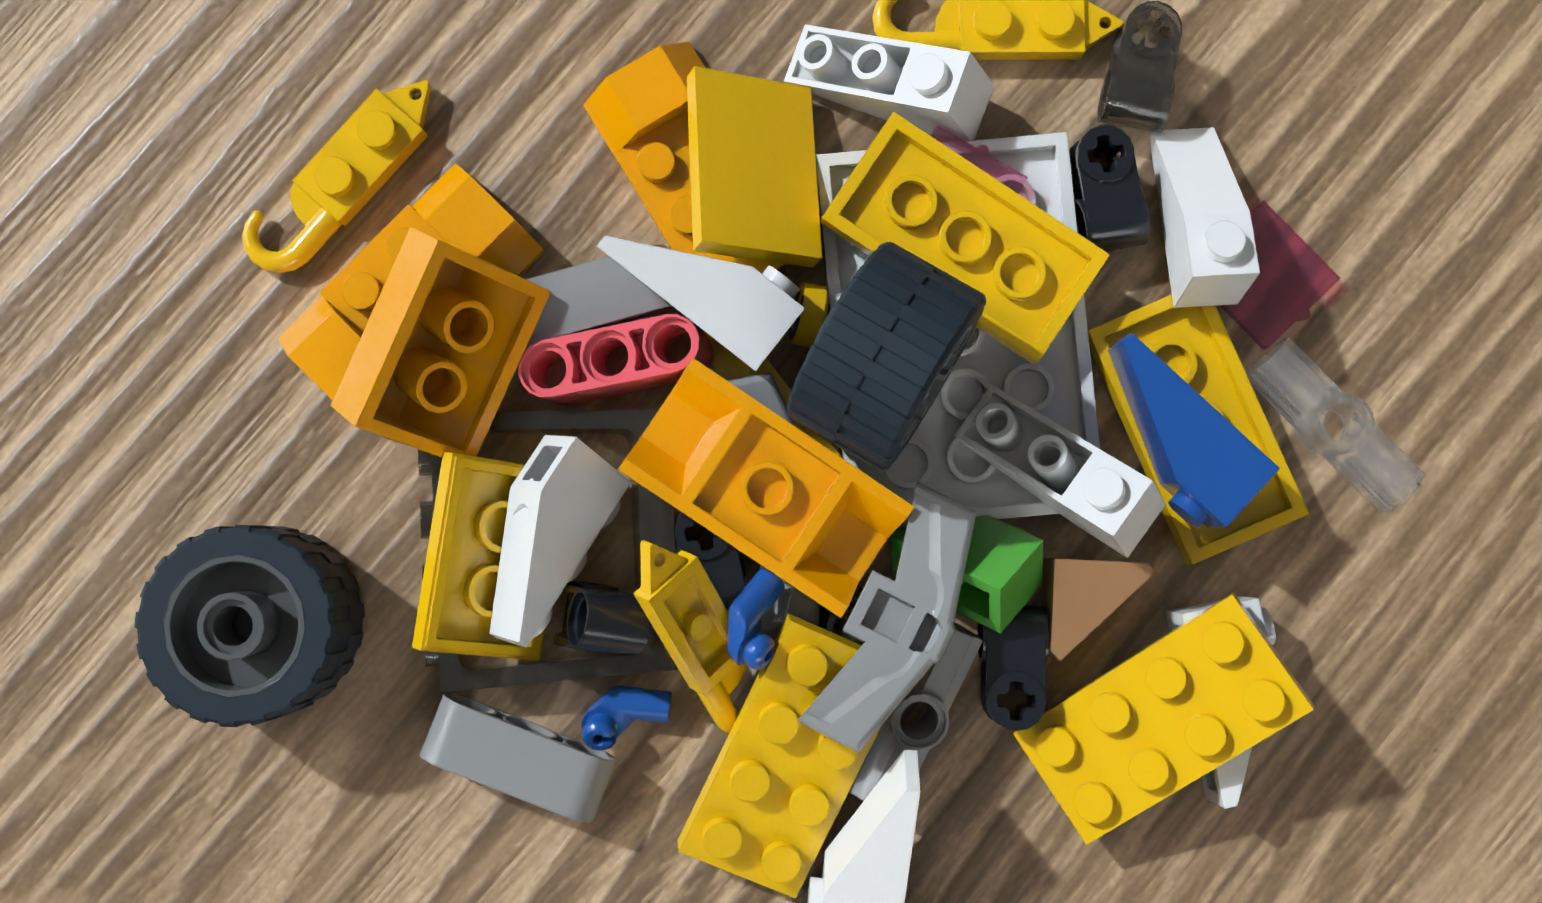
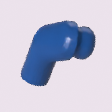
[727,569,785,670]
[581,686,672,751]

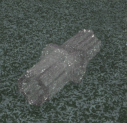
[1247,337,1426,513]

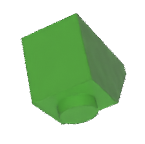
[890,515,1043,634]

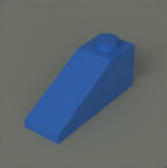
[1108,333,1280,528]

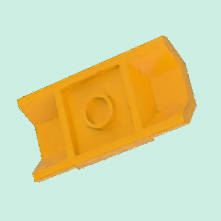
[583,42,790,274]
[278,163,545,401]
[618,358,914,618]

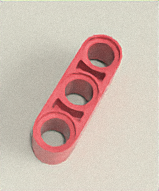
[518,314,713,405]

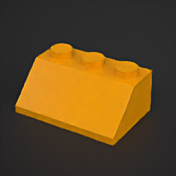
[330,226,551,457]

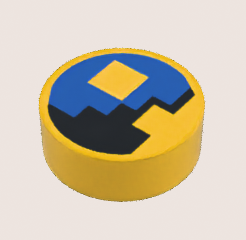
[788,281,829,348]

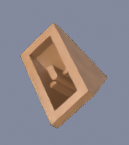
[1041,558,1156,661]

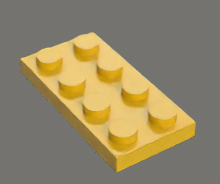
[820,111,1110,365]
[1088,294,1309,565]
[1013,592,1314,845]
[677,614,882,899]

